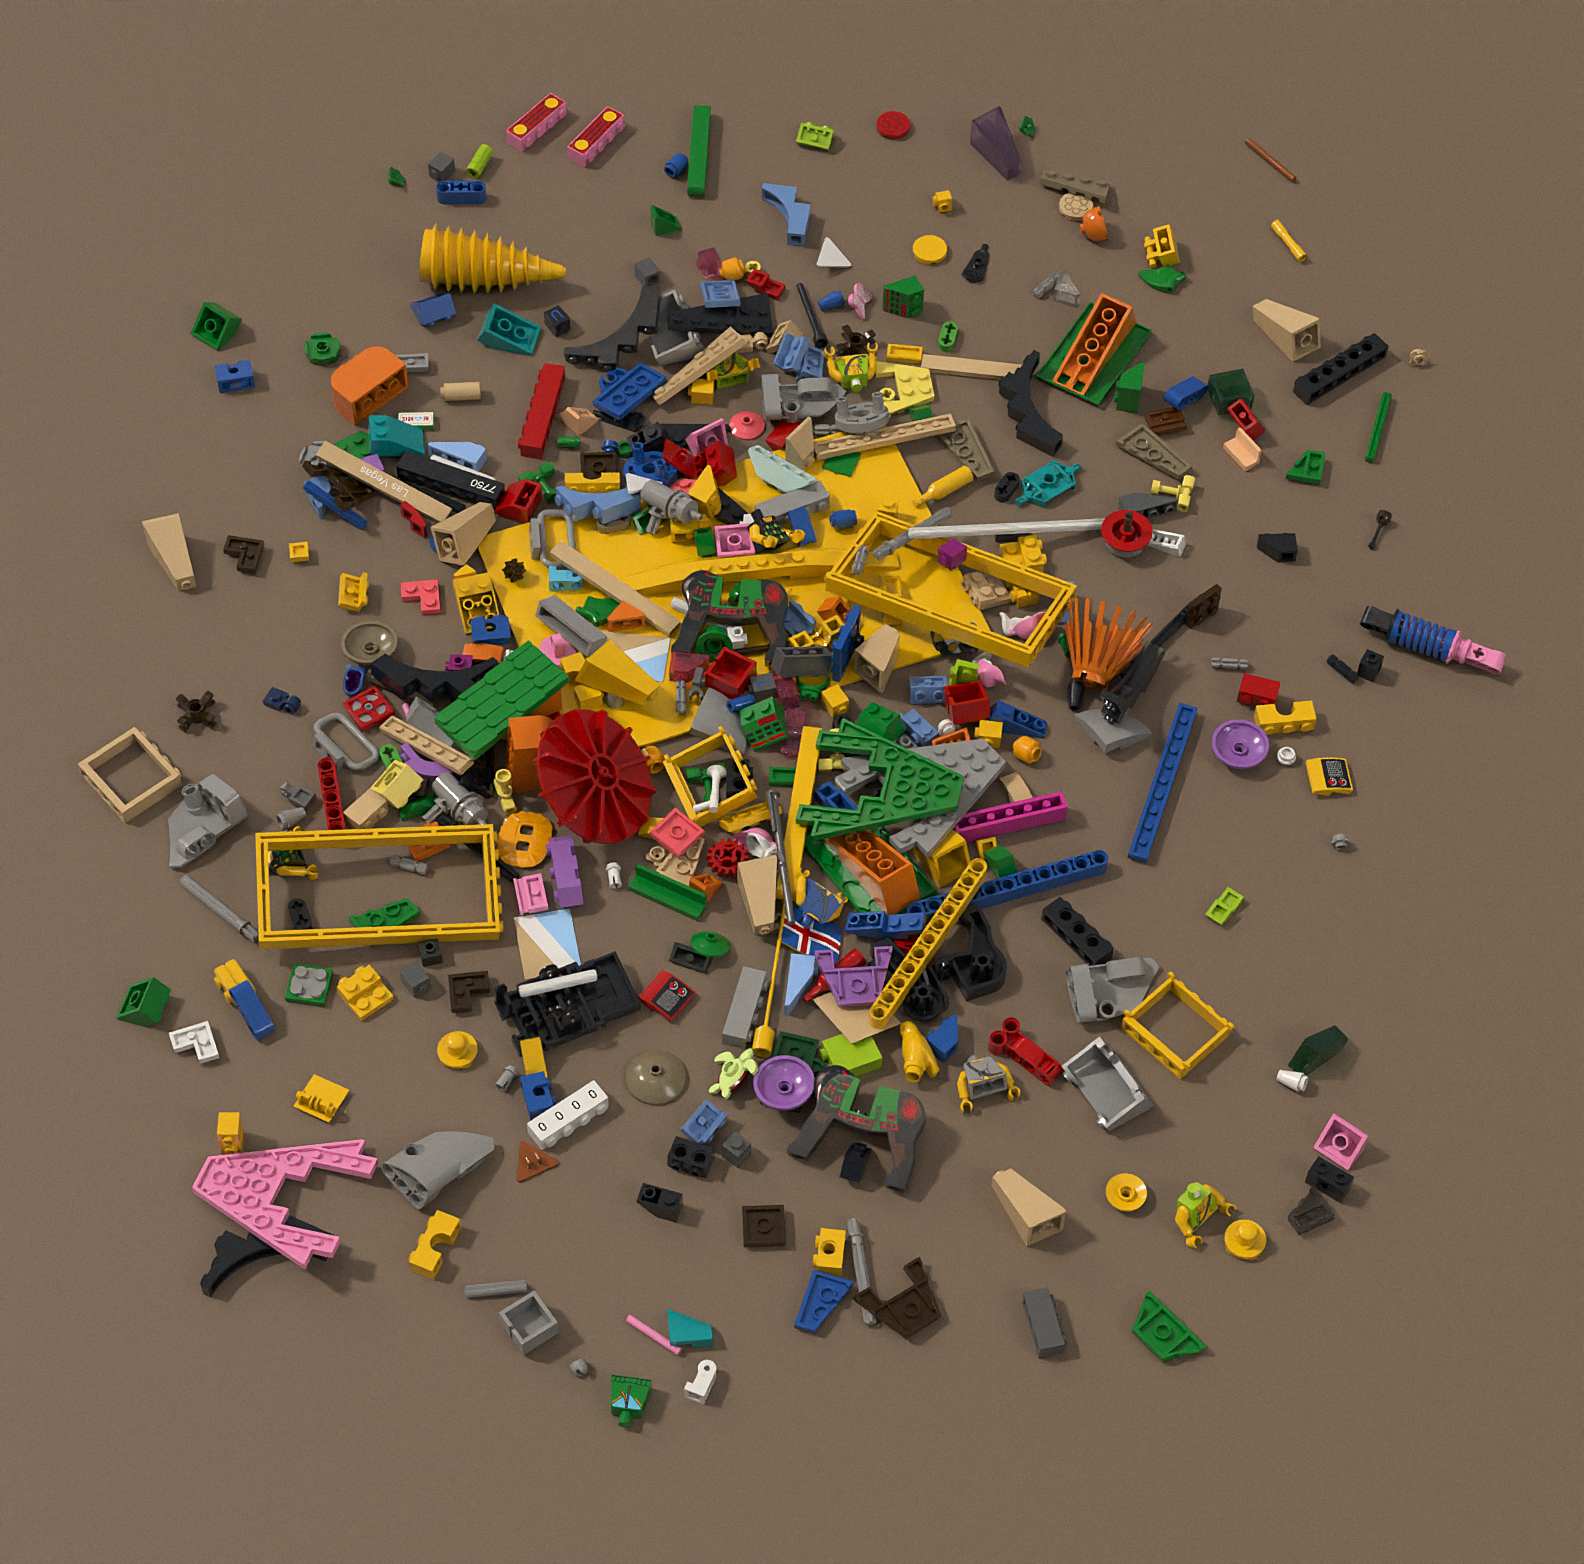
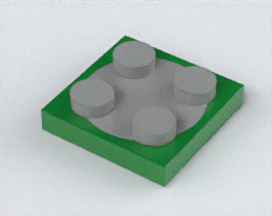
[285,964,333,1007]

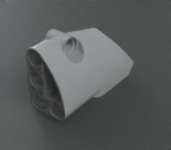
[761,374,847,423]
[168,774,248,868]
[1066,957,1160,1023]
[381,1131,494,1209]

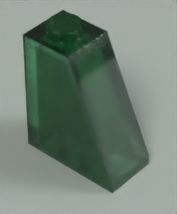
[1288,1025,1349,1076]

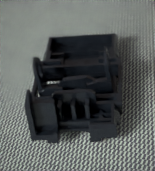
[494,951,642,1058]

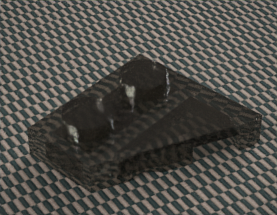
[1288,1186,1335,1235]

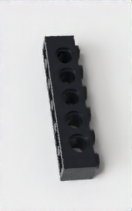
[1293,333,1389,405]

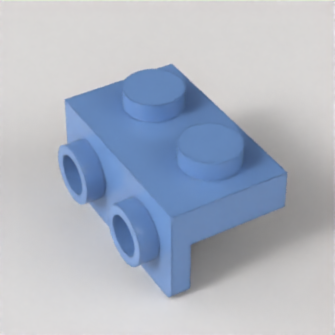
[680,1099,728,1145]

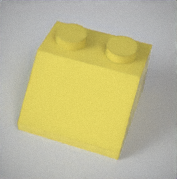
[371,760,423,809]

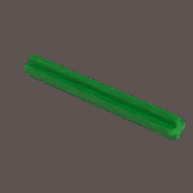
[1365,392,1392,463]

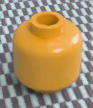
[719,257,746,281]
[1013,736,1042,764]
[641,746,666,774]

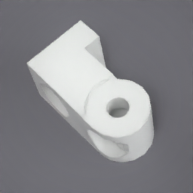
[684,1360,716,1405]

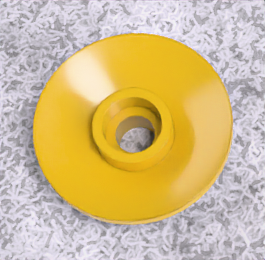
[1105,1173,1147,1212]

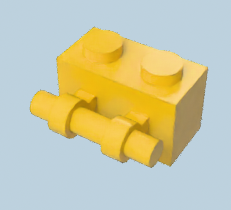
[1144,224,1180,268]

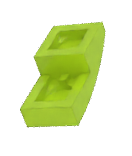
[1205,887,1244,926]

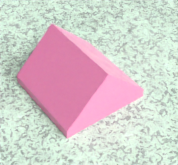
[685,418,729,457]
[714,523,755,558]
[1313,1113,1369,1170]

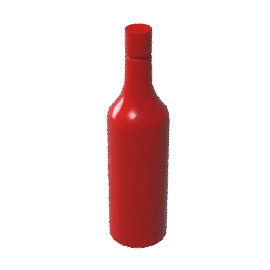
[802,949,866,1003]

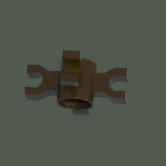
[835,324,876,357]
[176,690,217,732]

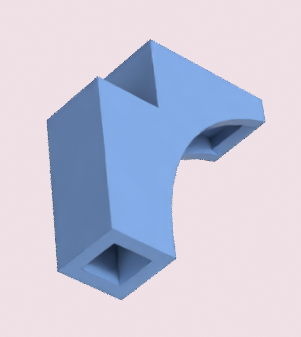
[762,183,811,247]
[555,485,641,524]

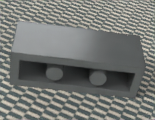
[771,646,832,678]
[1022,1287,1067,1358]

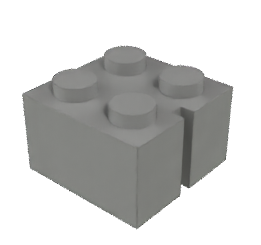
[499,1290,559,1355]

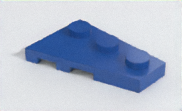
[794,1270,854,1334]

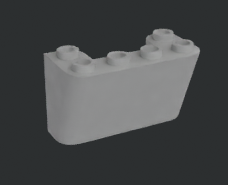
[650,289,705,366]

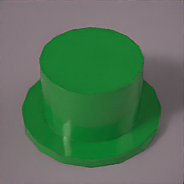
[696,626,733,663]

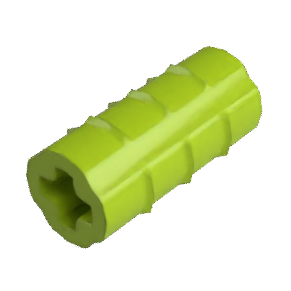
[465,144,493,179]

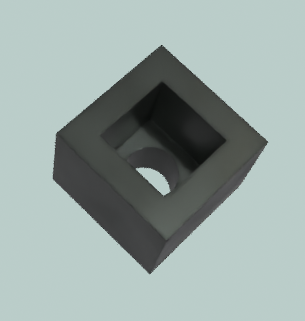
[418,938,442,967]

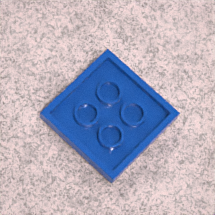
[830,605,861,683]

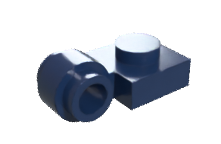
[263,687,301,714]

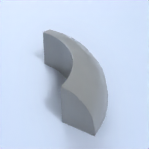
[406,696,466,755]

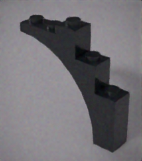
[564,286,662,372]
[998,350,1063,457]
[1100,641,1165,724]
[371,654,498,703]
[200,1216,334,1298]

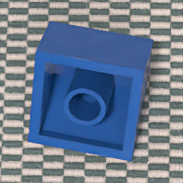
[410,293,456,327]

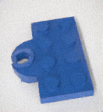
[593,362,667,421]

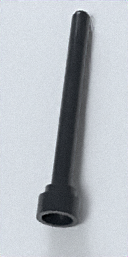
[797,283,828,348]

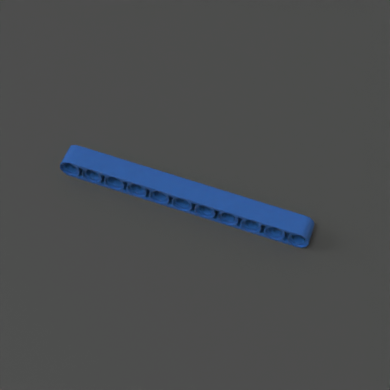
[907,850,1108,925]

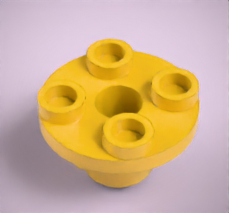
[437,1031,478,1069]
[1224,1220,1266,1260]

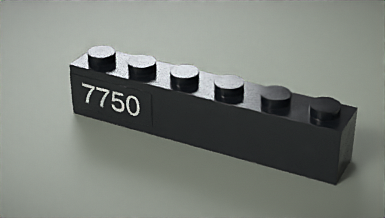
[396,451,505,510]

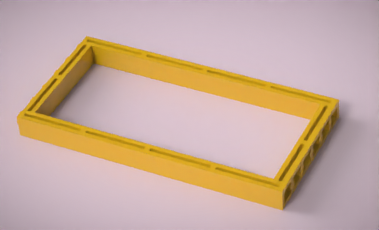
[824,511,1077,668]
[255,824,503,950]

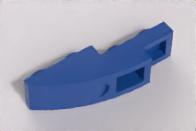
[845,911,927,939]

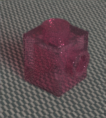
[696,247,721,278]

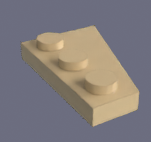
[656,837,705,886]

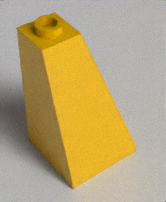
[575,640,660,705]

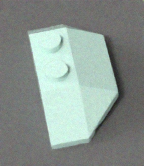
[748,445,817,493]

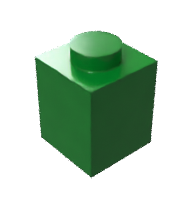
[693,527,716,557]

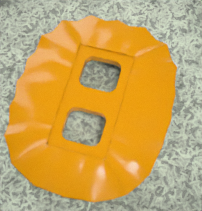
[497,811,552,868]

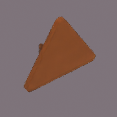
[517,1141,558,1182]

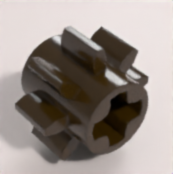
[502,558,527,582]

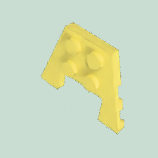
[875,361,935,418]

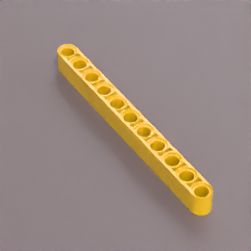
[775,726,823,901]
[869,858,987,1029]

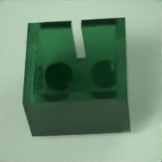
[1208,369,1254,415]

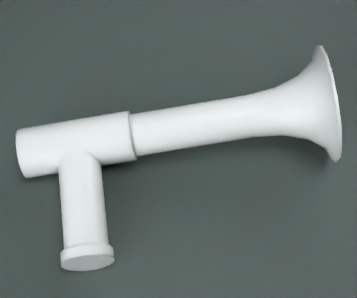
[693,765,727,813]

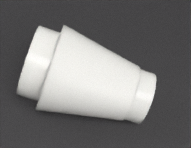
[1277,1070,1308,1092]

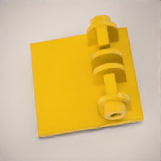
[293,1074,349,1123]

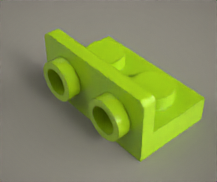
[796,122,835,151]
[948,659,979,686]

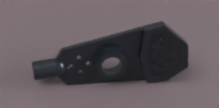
[962,244,989,282]
[593,410,646,432]

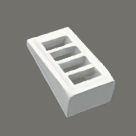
[1147,529,1186,557]

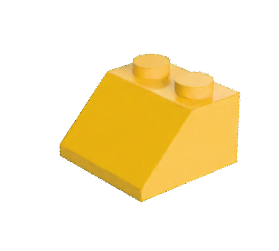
[687,465,722,520]

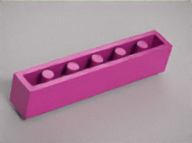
[953,791,1068,843]

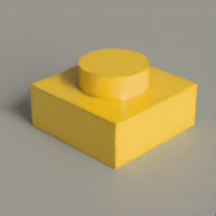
[289,542,309,562]

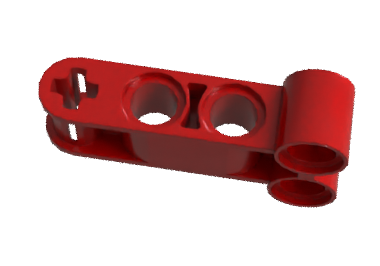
[988,1017,1064,1086]

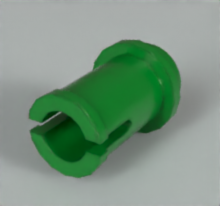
[558,435,580,449]
[1057,632,1070,657]

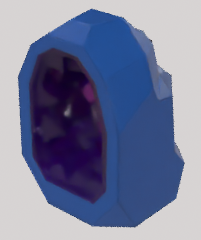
[343,665,367,696]

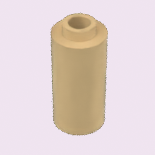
[440,382,481,401]

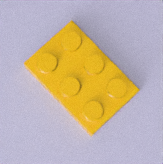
[717,801,783,833]

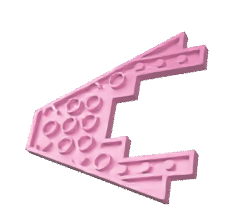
[192,1139,378,1269]

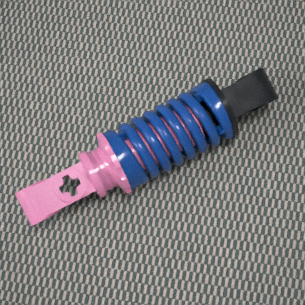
[1360,606,1507,675]

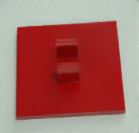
[663,438,694,479]

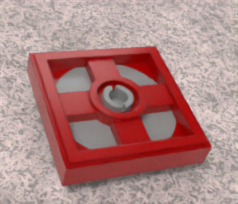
[343,686,395,732]

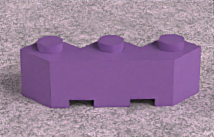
[545,835,584,908]

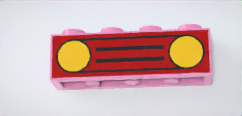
[506,93,566,152]
[567,106,625,167]

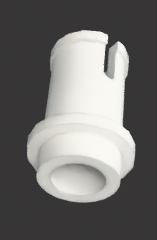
[606,862,622,889]

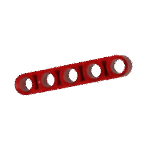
[317,757,346,830]

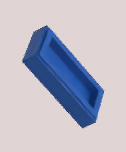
[787,506,817,547]

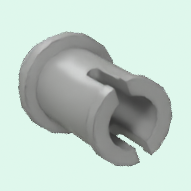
[495,1065,519,1092]

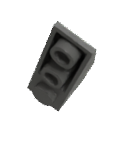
[1118,493,1178,519]

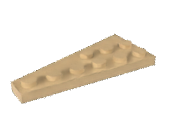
[652,326,747,405]

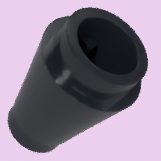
[1066,681,1085,710]

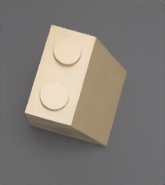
[854,624,900,693]

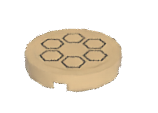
[1059,193,1093,221]

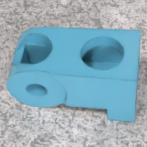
[549,566,583,591]

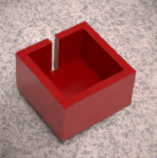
[705,647,757,699]
[943,680,990,725]

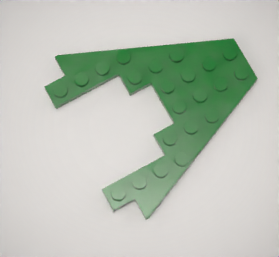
[796,719,964,841]

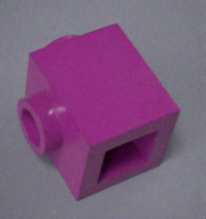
[937,538,967,571]
[445,654,474,671]

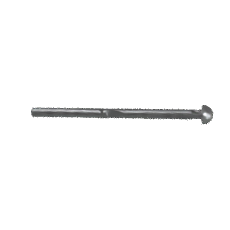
[765,788,795,925]

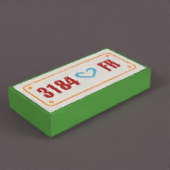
[398,412,434,430]

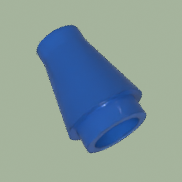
[818,290,845,311]
[727,693,756,712]

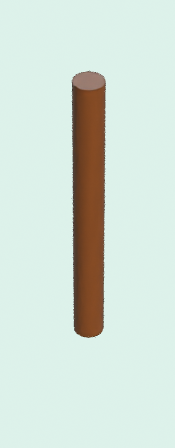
[1245,138,1297,182]

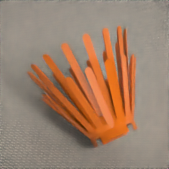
[1064,597,1152,690]

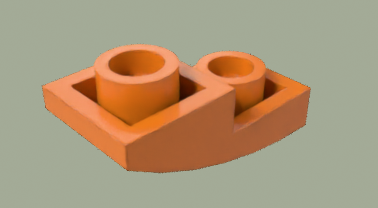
[462,643,504,664]

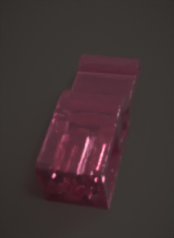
[769,670,800,710]
[780,707,806,756]

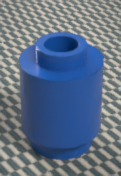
[664,153,689,178]
[829,509,857,530]

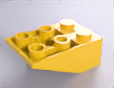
[452,572,499,634]

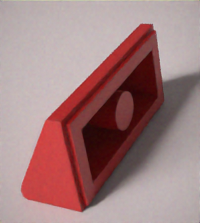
[765,419,801,450]

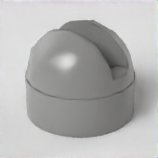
[569,1358,588,1377]

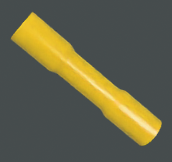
[1271,220,1307,262]

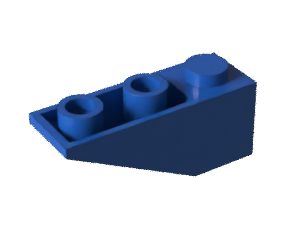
[986,700,1047,738]

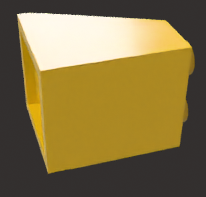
[912,829,970,888]

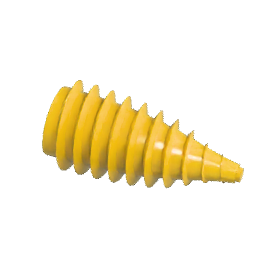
[419,222,566,294]

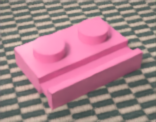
[513,873,549,915]

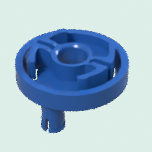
[623,442,678,487]

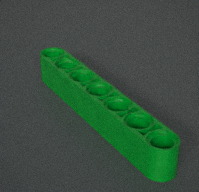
[687,105,711,196]

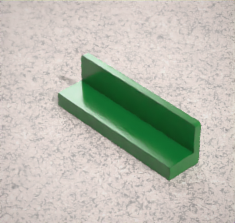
[628,864,707,922]

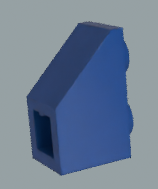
[926,1014,958,1063]

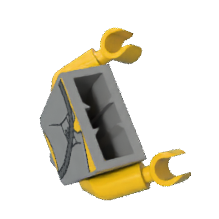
[957,1055,1021,1114]

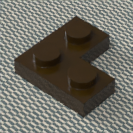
[223,535,265,574]
[448,971,490,1013]

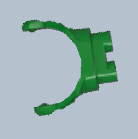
[795,676,831,702]

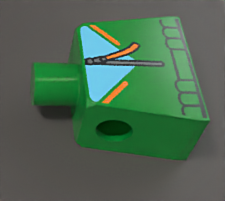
[611,1374,652,1428]

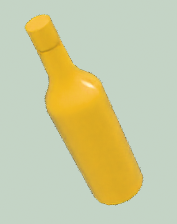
[912,466,973,507]

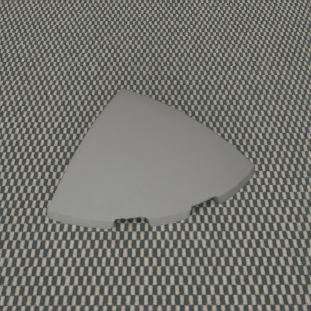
[690,688,747,756]
[1074,709,1153,754]

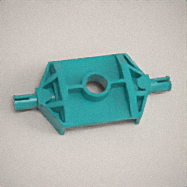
[1015,461,1082,508]

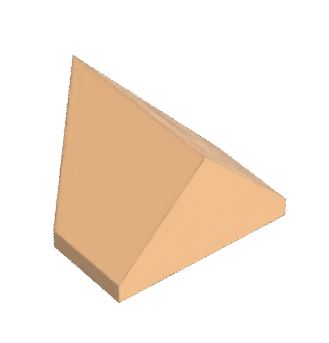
[555,407,599,436]

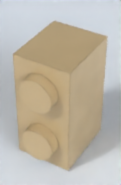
[343,788,388,829]

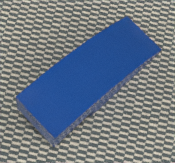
[814,781,857,810]

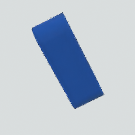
[436,181,487,204]
[1164,376,1208,410]
[229,980,275,1040]

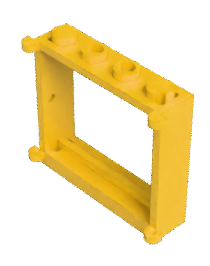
[663,726,758,827]
[1121,971,1235,1079]

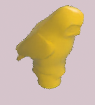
[899,1021,939,1083]

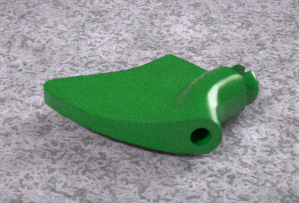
[1139,265,1187,293]
[575,596,620,627]

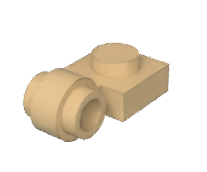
[736,332,768,353]

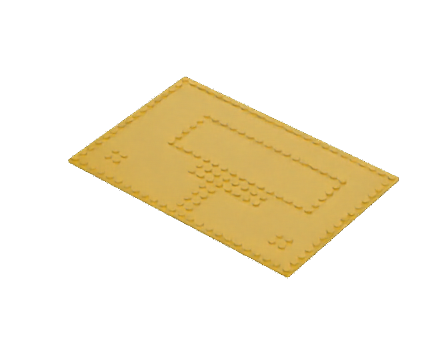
[477,424,991,748]

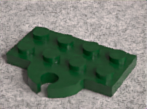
[760,1031,827,1113]

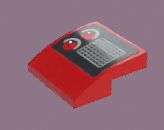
[638,969,696,1023]

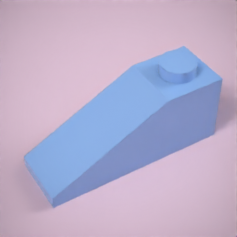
[428,442,487,472]
[785,953,819,1015]

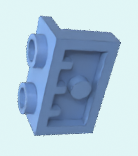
[773,333,810,372]
[794,345,824,381]
[784,600,816,637]
[909,676,948,704]
[899,709,939,747]

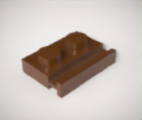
[1144,407,1187,436]

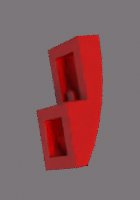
[746,269,786,301]
[400,501,427,538]

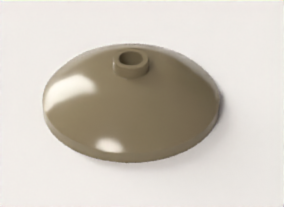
[341,621,398,665]
[626,1050,686,1105]

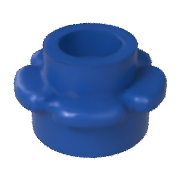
[601,440,619,452]

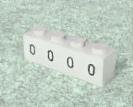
[527,1080,609,1150]

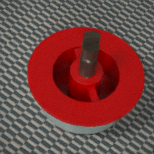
[1101,510,1153,558]

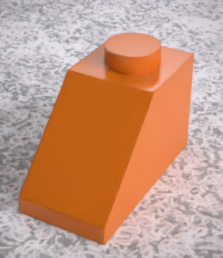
[817,596,862,625]

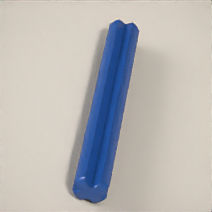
[303,480,368,529]

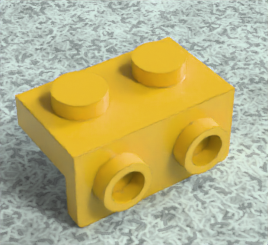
[338,572,369,612]

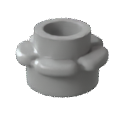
[1331,834,1350,850]

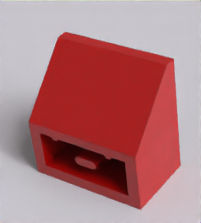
[692,440,737,487]
[494,479,543,523]

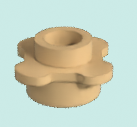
[1409,349,1428,367]
[646,846,669,867]

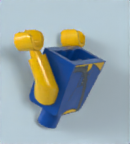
[794,867,848,929]

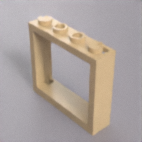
[78,727,182,823]

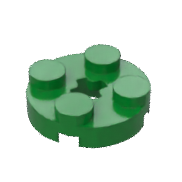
[304,332,340,364]

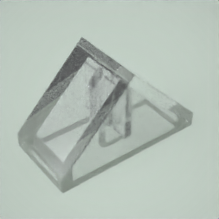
[1053,271,1081,308]

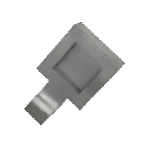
[689,667,705,702]
[281,782,316,811]

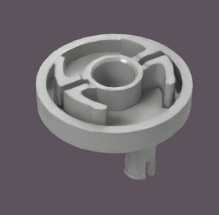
[835,392,889,434]

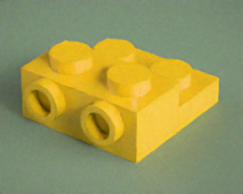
[999,535,1047,573]
[337,965,394,1021]

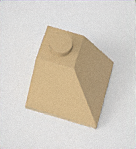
[785,416,814,471]

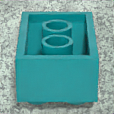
[477,303,541,356]
[368,415,425,456]

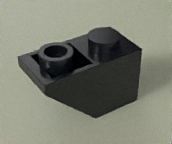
[627,421,670,453]
[1256,533,1298,562]
[840,1142,872,1183]
[636,1183,683,1223]

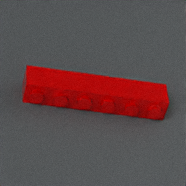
[518,363,566,459]

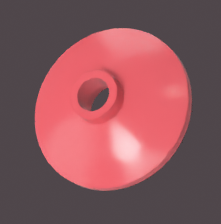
[729,411,765,440]

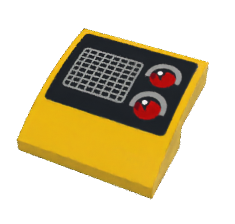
[1305,757,1353,796]

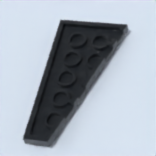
[667,293,773,337]

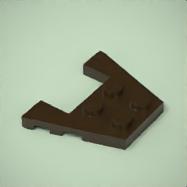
[302,461,375,513]
[853,1257,941,1339]

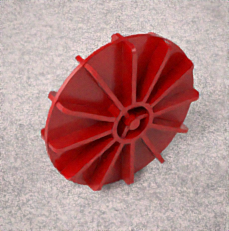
[532,709,657,844]

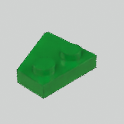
[1285,450,1325,485]

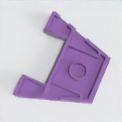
[814,946,893,1008]

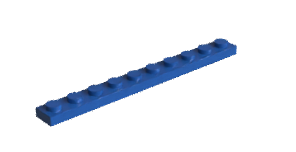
[1128,703,1197,863]

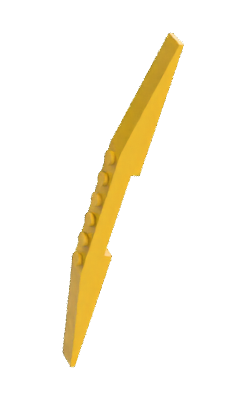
[605,547,899,599]

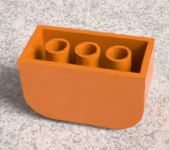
[331,346,409,426]
[505,715,552,794]

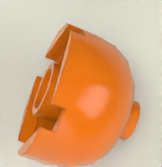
[1080,206,1109,242]

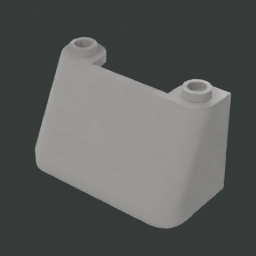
[1062,1036,1154,1131]

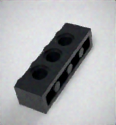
[1041,897,1113,966]

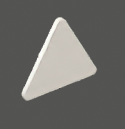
[816,237,851,268]
[626,473,662,494]

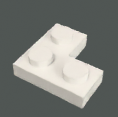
[169,1021,219,1064]

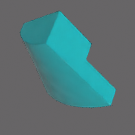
[667,1310,713,1348]

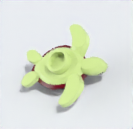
[709,1048,758,1099]

